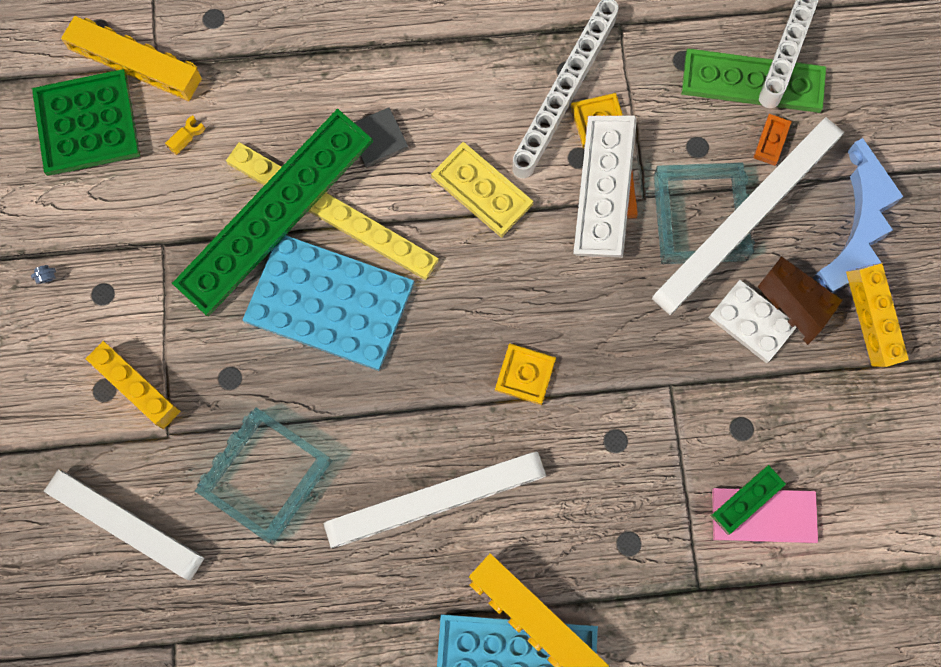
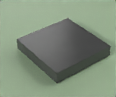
[354,107,409,168]

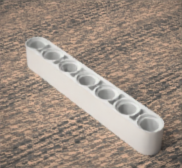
[759,0,819,108]
[44,469,205,581]

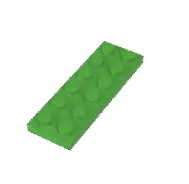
[681,48,826,113]

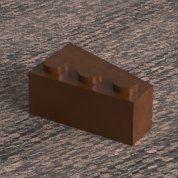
[758,256,843,345]

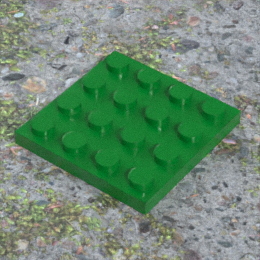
[32,69,140,176]

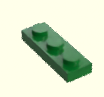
[710,465,786,535]

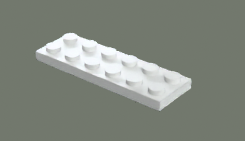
[574,116,637,258]

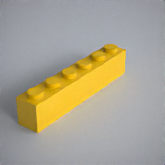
[61,16,202,101]
[468,554,609,667]

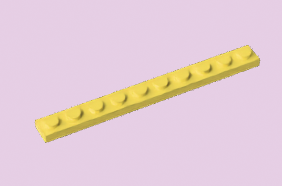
[226,142,439,280]

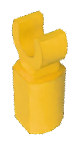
[165,115,205,155]

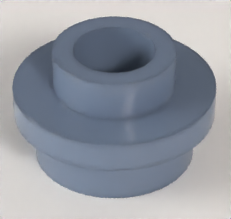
[31,265,56,284]

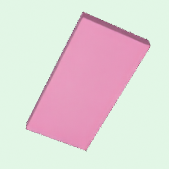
[712,488,818,544]

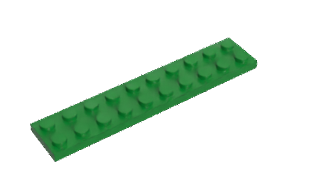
[172,108,373,317]

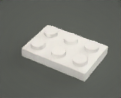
[708,280,797,364]

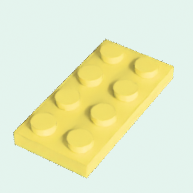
[431,142,534,238]

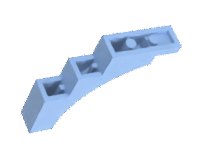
[813,138,903,294]

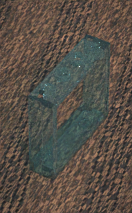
[654,162,755,264]
[195,408,332,545]

